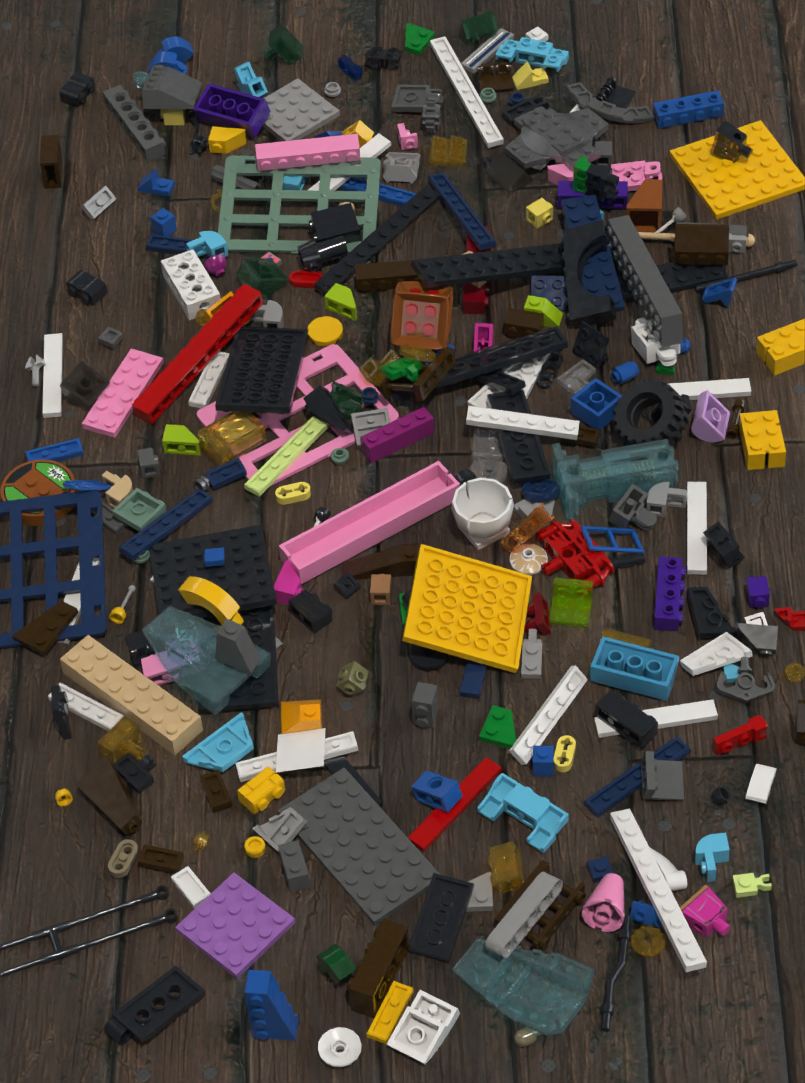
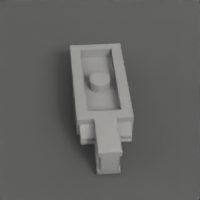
[521,629,542,679]

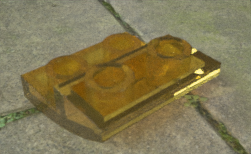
[429,135,467,166]

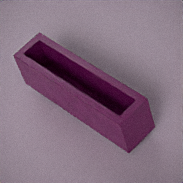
[360,407,435,463]

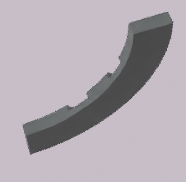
[565,82,655,123]

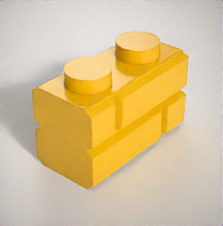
[237,766,285,814]

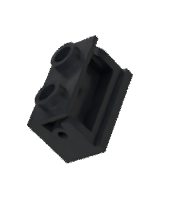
[703,521,745,569]

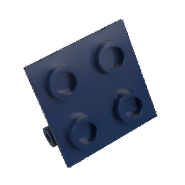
[531,276,567,311]

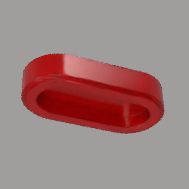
[289,271,323,289]

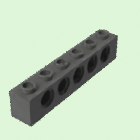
[103,85,166,162]

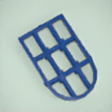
[63,480,112,490]

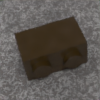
[504,308,544,338]

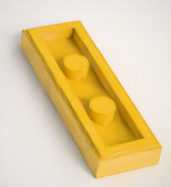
[367,981,414,1045]

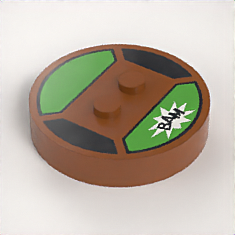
[1,459,77,526]

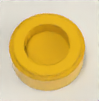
[244,836,266,858]

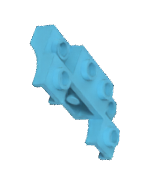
[496,37,569,72]
[477,773,569,853]

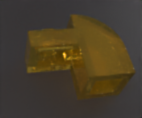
[359,349,401,386]

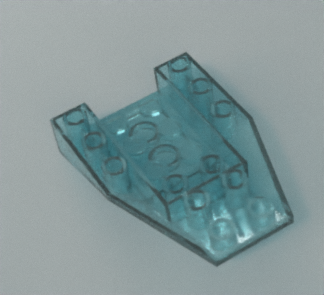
[142,606,271,715]

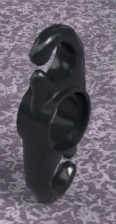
[537,354,562,388]

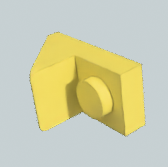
[512,62,549,90]

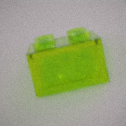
[549,578,593,626]

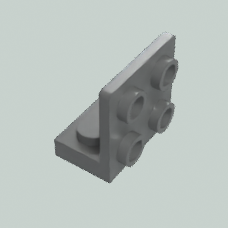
[641,751,684,801]

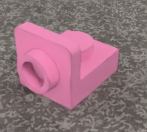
[397,123,418,150]

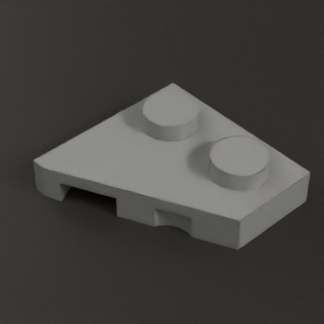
[253,807,307,852]
[466,872,493,912]

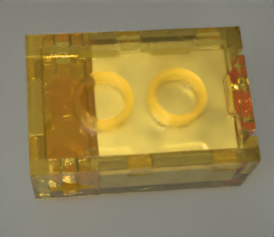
[198,411,267,466]

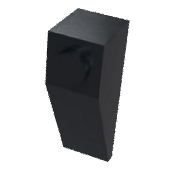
[303,385,354,434]

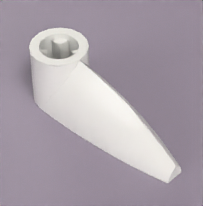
[649,847,687,891]

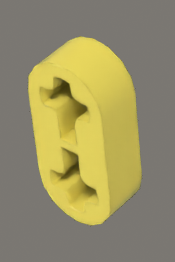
[275,482,311,505]
[554,735,576,772]

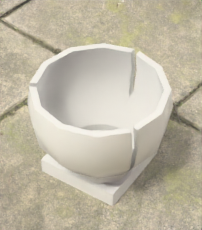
[451,478,514,550]

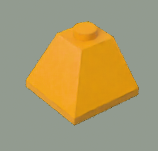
[281,699,322,734]

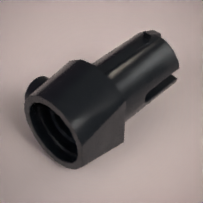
[297,235,348,272]

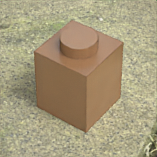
[370,574,392,605]

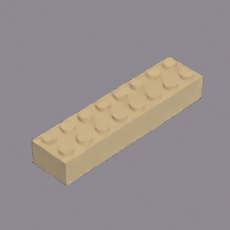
[60,635,203,755]

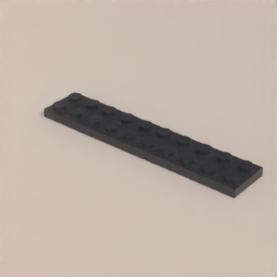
[411,243,565,288]
[392,326,569,401]

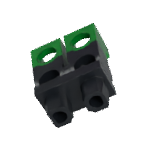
[573,156,619,202]

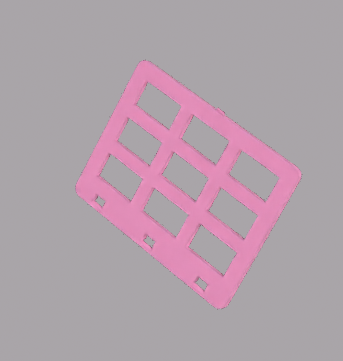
[197,344,399,486]

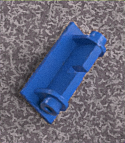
[630,900,665,930]

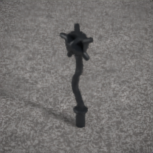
[186,109,209,155]

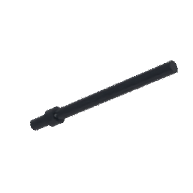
[695,259,798,293]

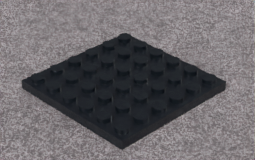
[149,525,277,625]

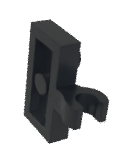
[114,753,156,793]

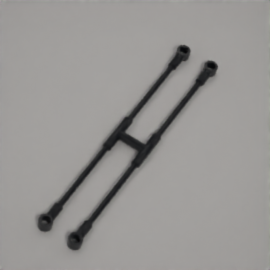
[0,885,178,977]

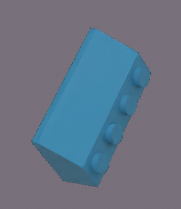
[590,636,679,701]

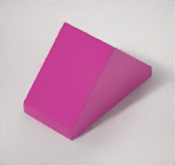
[474,323,494,352]

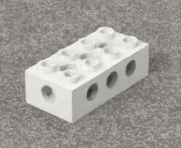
[161,249,221,320]

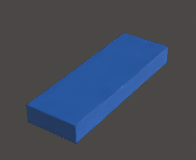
[25,438,84,462]

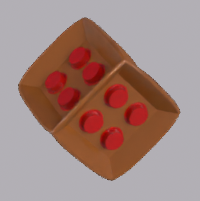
[391,281,453,350]

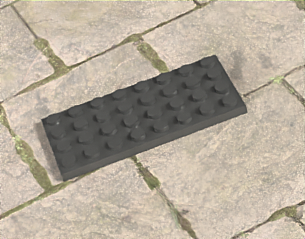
[277,767,441,926]

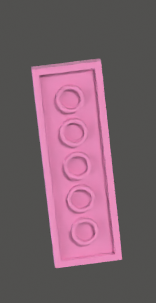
[82,349,164,438]

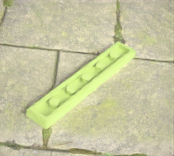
[244,416,329,497]

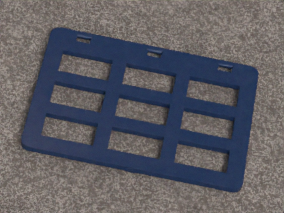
[0,490,107,649]

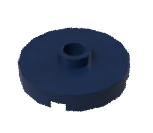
[522,479,560,502]

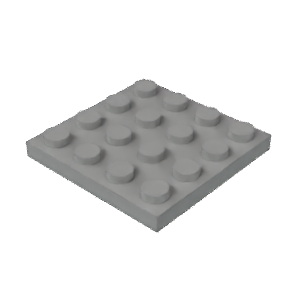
[262,78,340,142]

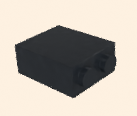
[309,203,361,244]

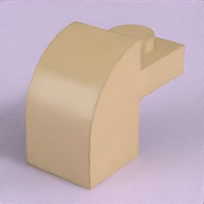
[102,471,133,509]

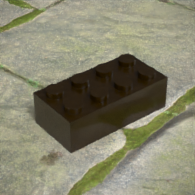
[347,919,409,1019]

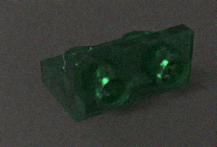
[330,381,364,421]

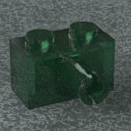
[263,24,303,65]

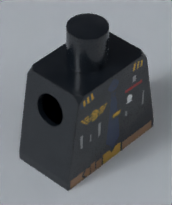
[710,120,753,162]

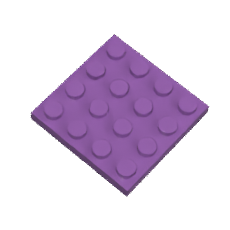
[175,873,296,979]

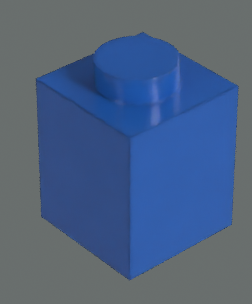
[150,208,177,237]
[533,746,554,777]

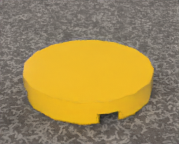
[308,316,343,346]

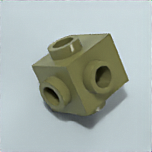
[336,661,369,696]

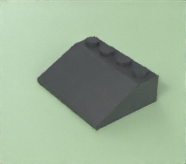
[142,65,203,109]

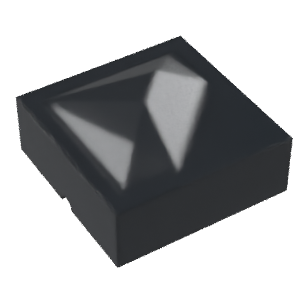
[333,572,361,599]

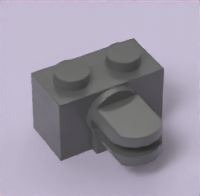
[608,484,657,531]

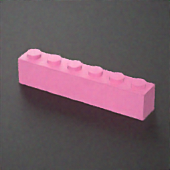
[255,134,360,171]

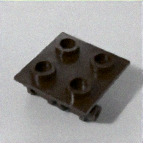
[477,62,514,91]

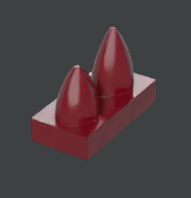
[524,592,551,636]

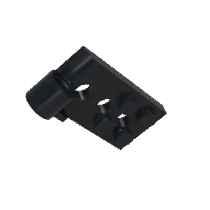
[104,965,205,1045]

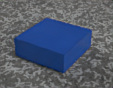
[205,547,225,567]

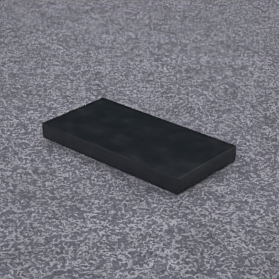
[408,873,474,963]

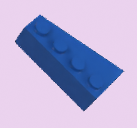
[245,970,299,1041]

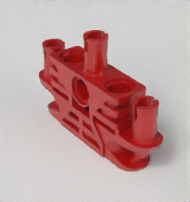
[536,519,614,593]

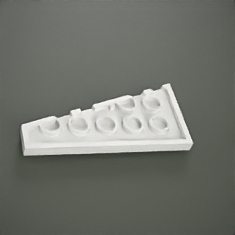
[467,353,550,409]

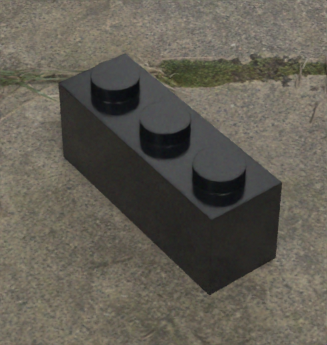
[595,690,658,749]

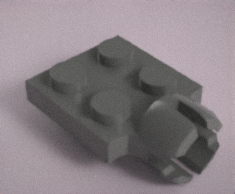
[391,85,443,112]

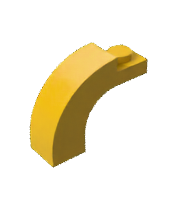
[178,576,244,625]

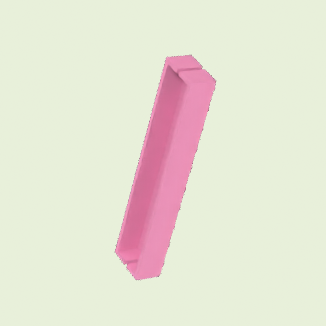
[279,461,460,584]

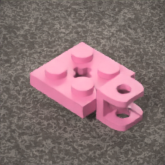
[611,161,662,191]

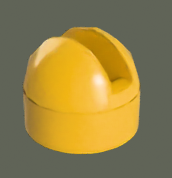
[55,788,73,806]

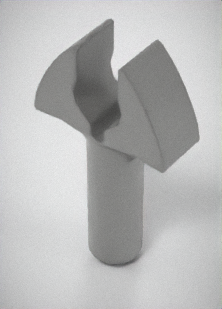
[25,354,46,387]

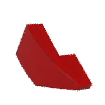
[775,607,805,631]

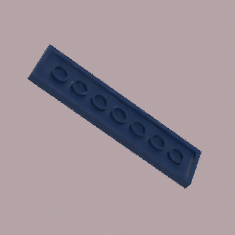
[561,194,625,312]

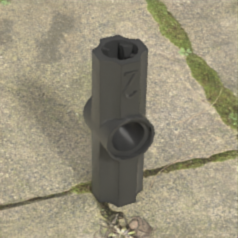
[211,165,261,190]

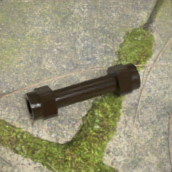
[726,399,746,439]

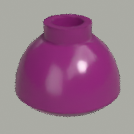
[203,254,227,278]

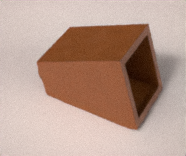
[626,179,662,233]

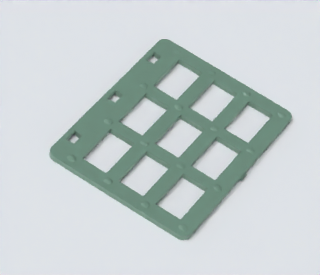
[218,155,381,254]

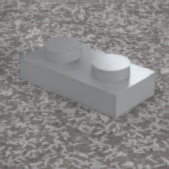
[81,186,116,220]

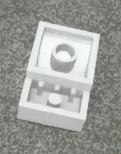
[387,990,460,1064]

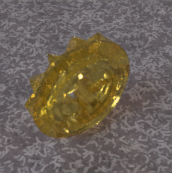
[631,924,665,956]

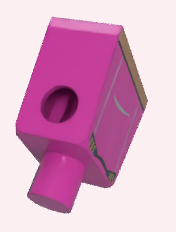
[680,885,731,937]

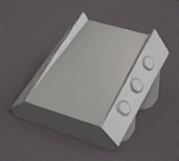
[383,152,421,184]

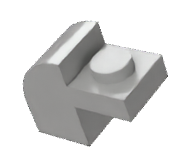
[250,300,284,328]
[646,482,688,517]

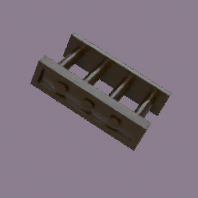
[381,347,456,401]
[494,860,586,955]

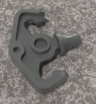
[716,657,775,703]

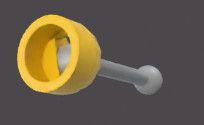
[109,585,136,624]

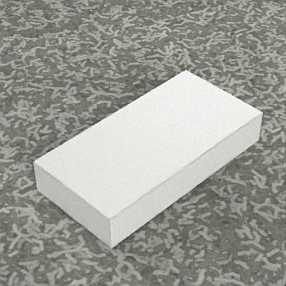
[171,866,211,909]

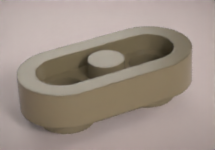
[108,839,139,878]

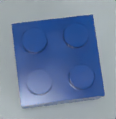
[571,378,622,430]

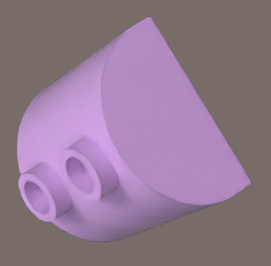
[691,390,730,442]

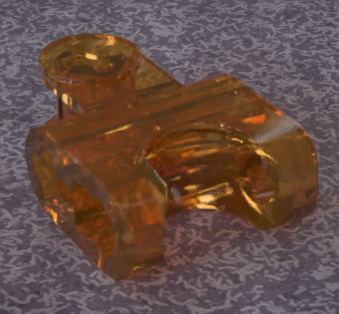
[501,502,555,552]

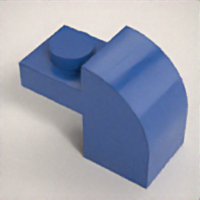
[157,36,194,63]
[148,51,187,74]

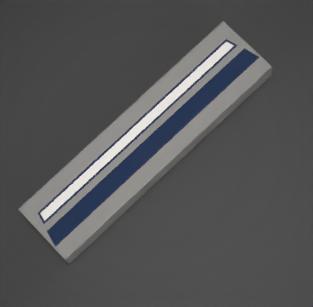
[461,28,514,74]

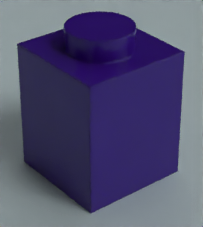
[746,576,770,608]

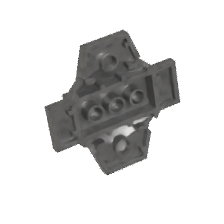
[505,106,608,171]

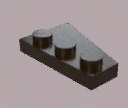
[12,600,79,656]

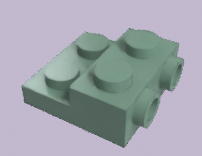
[112,488,166,532]

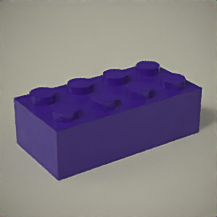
[193,83,271,137]

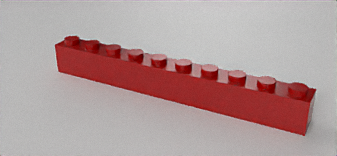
[132,283,263,425]

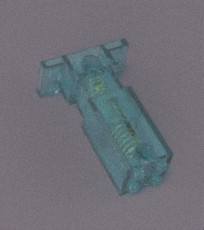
[552,439,679,523]

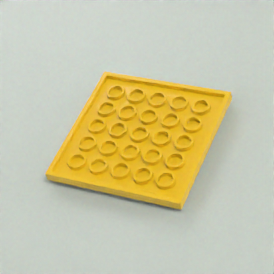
[669,120,805,220]
[402,544,532,673]

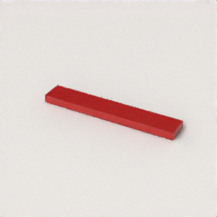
[407,757,502,852]

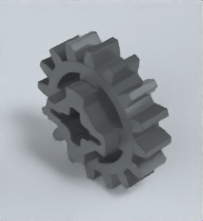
[422,96,441,133]

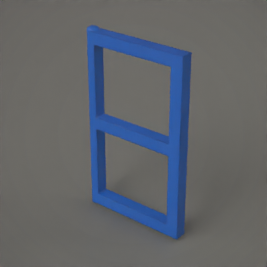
[581,526,644,553]

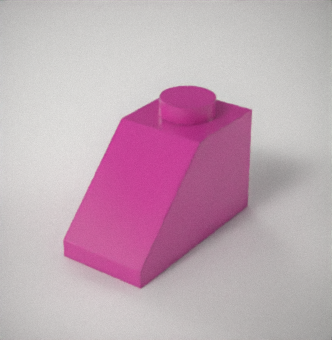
[274,561,304,605]

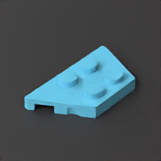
[182,712,254,772]

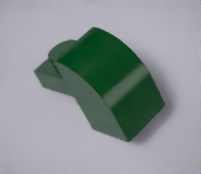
[316,944,356,985]

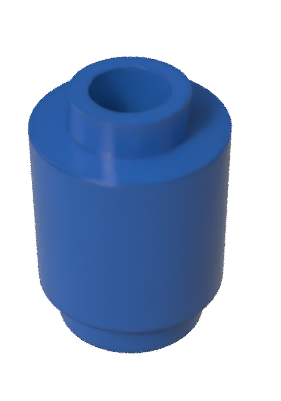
[611,361,639,385]

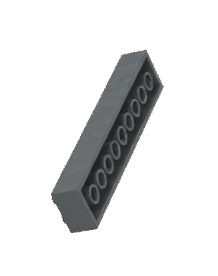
[608,215,683,347]

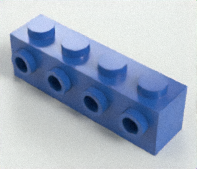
[653,90,724,129]

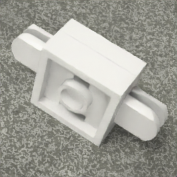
[631,317,680,366]

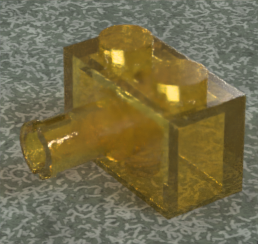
[97,716,146,764]

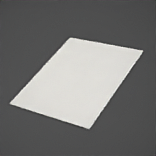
[275,728,326,773]

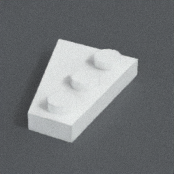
[680,632,753,676]

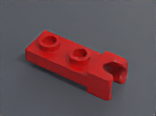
[713,715,768,756]

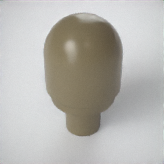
[514,1025,545,1047]

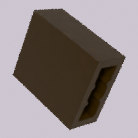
[40,135,63,189]

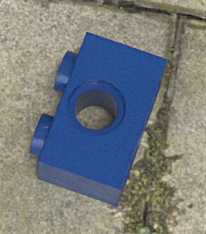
[411,771,462,813]

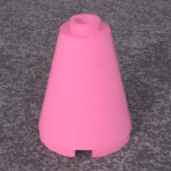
[582,873,625,932]

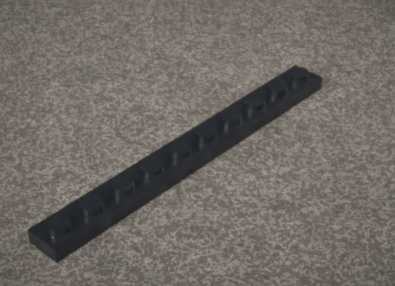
[314,185,439,295]

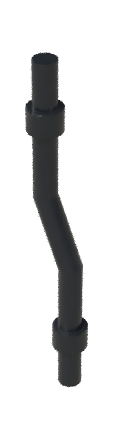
[601,915,632,1032]

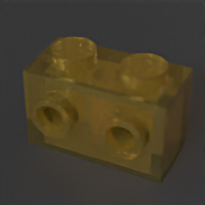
[488,841,524,894]

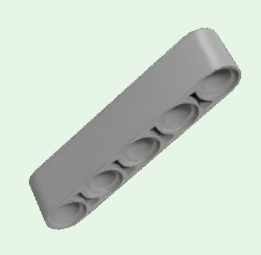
[485,872,563,958]

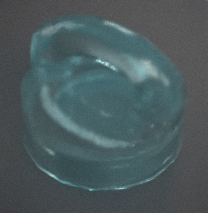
[134,71,149,88]

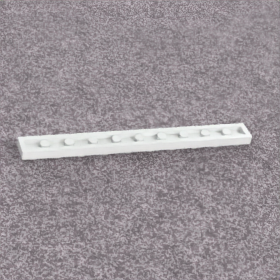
[430,36,504,148]
[610,809,707,972]

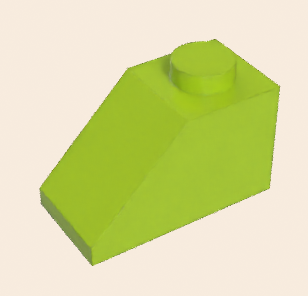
[324,283,357,321]
[524,295,563,327]
[162,424,201,456]

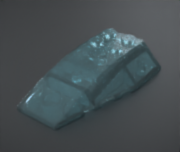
[452,939,595,1036]

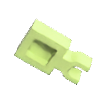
[732,873,772,898]

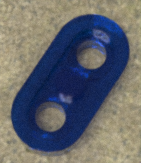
[337,55,363,81]

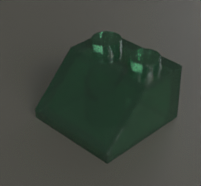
[461,10,498,42]
[236,258,289,297]

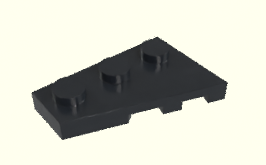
[686,587,738,638]

